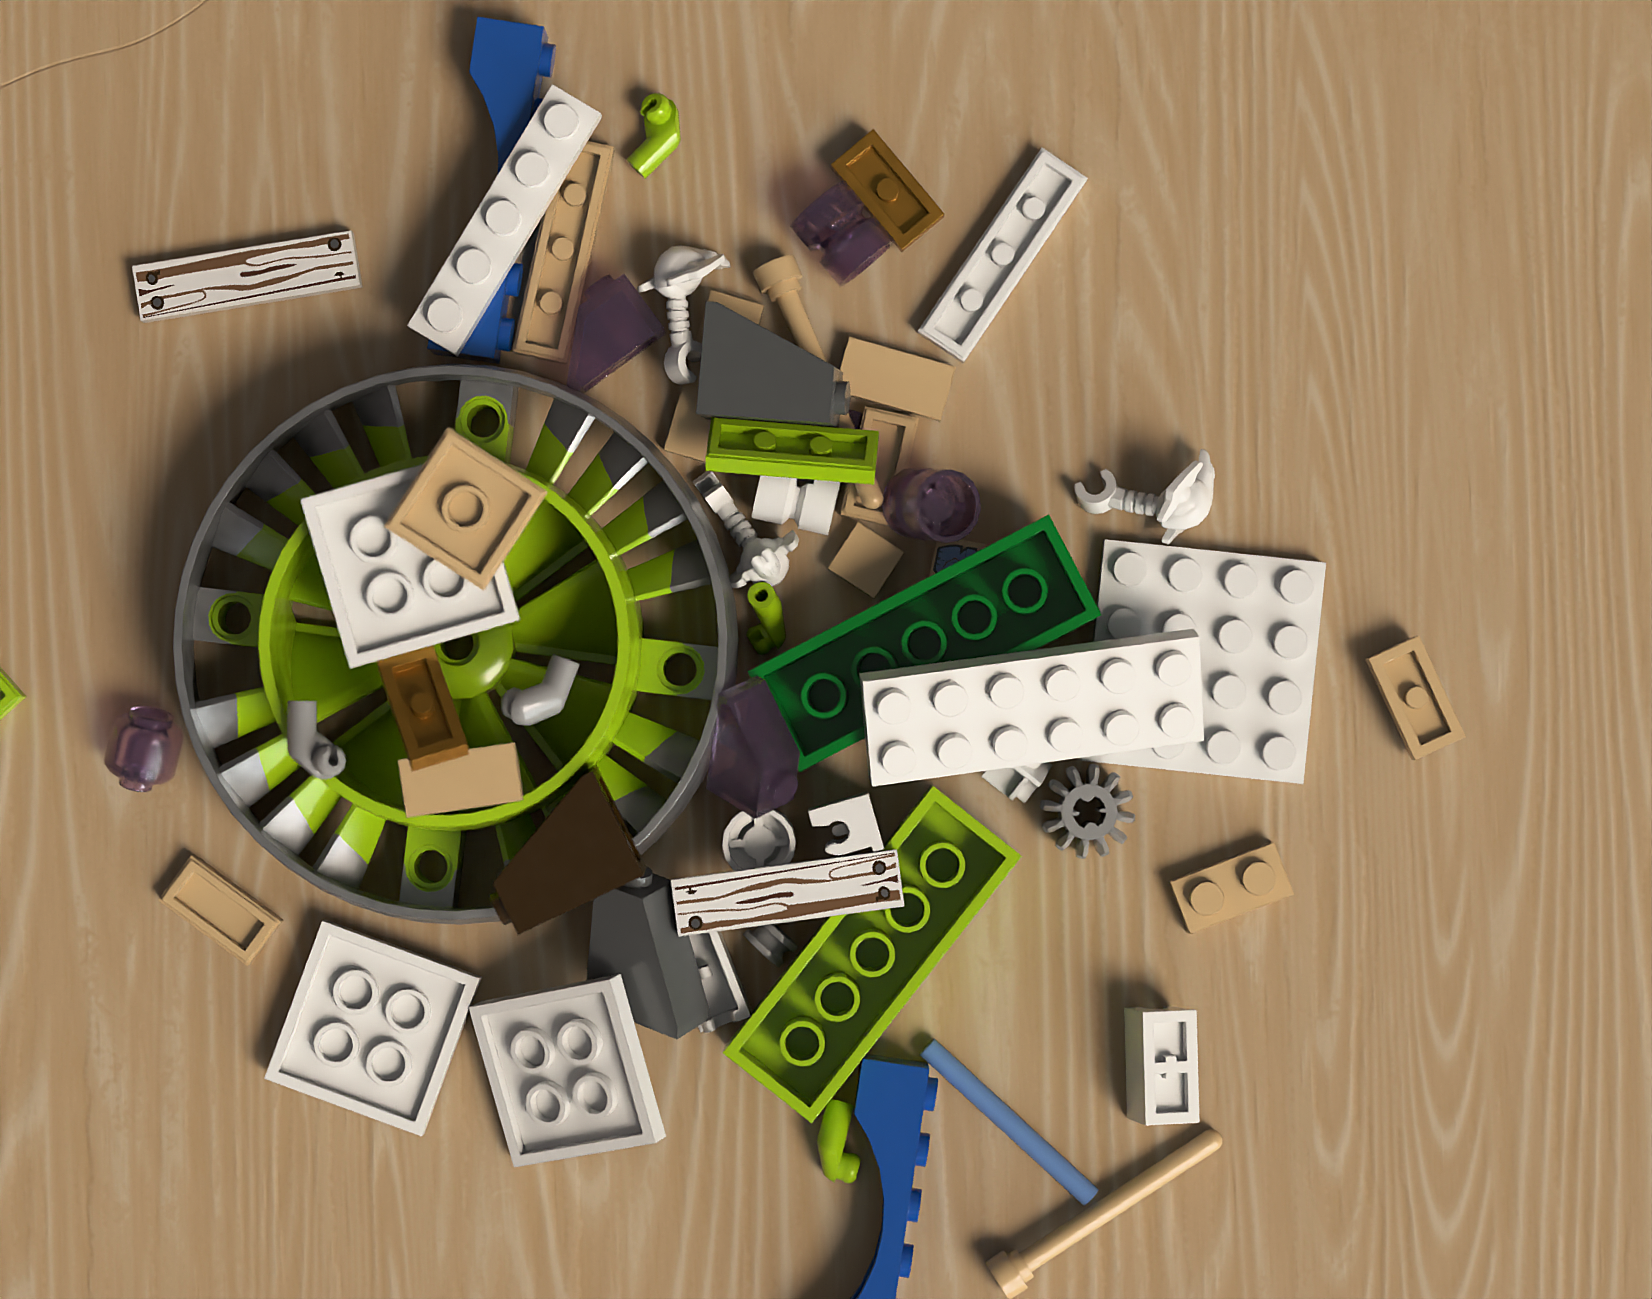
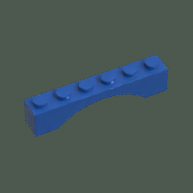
[427,17,556,364]
[850,1054,938,1299]

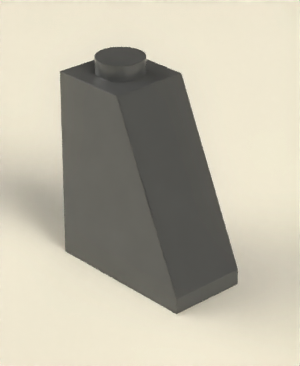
[696,301,851,428]
[586,866,709,1039]

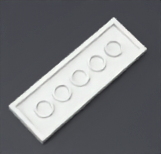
[859,629,1204,786]

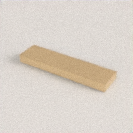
[512,141,615,365]

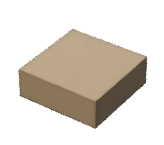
[828,522,904,599]

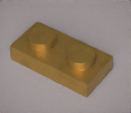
[831,129,945,253]
[377,645,469,771]

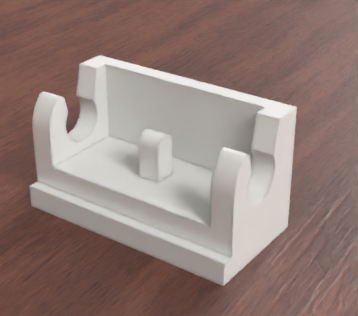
[808,791,884,855]
[689,931,752,1033]
[1124,1006,1200,1125]

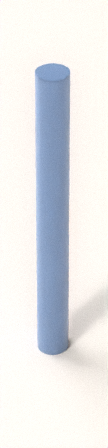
[919,1039,1099,1206]

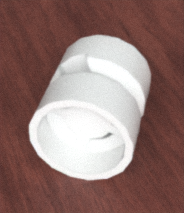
[752,475,841,536]
[722,805,796,871]

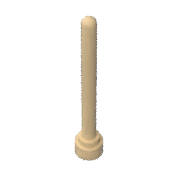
[753,255,883,509]
[985,1129,1222,1299]

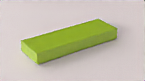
[705,417,879,485]

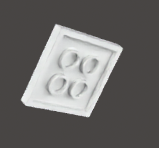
[300,464,520,668]
[264,919,482,1136]
[468,974,666,1167]

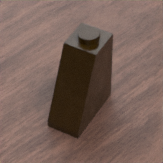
[490,765,647,935]

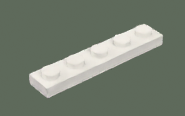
[407,84,602,357]

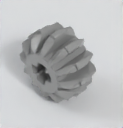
[1040,764,1135,859]

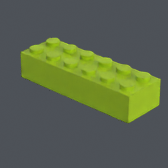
[723,785,1022,1123]

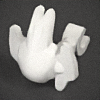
[637,245,731,385]
[1074,449,1215,544]
[692,471,799,588]

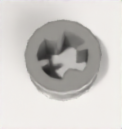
[743,924,798,968]

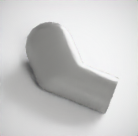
[501,654,580,725]
[287,701,346,779]

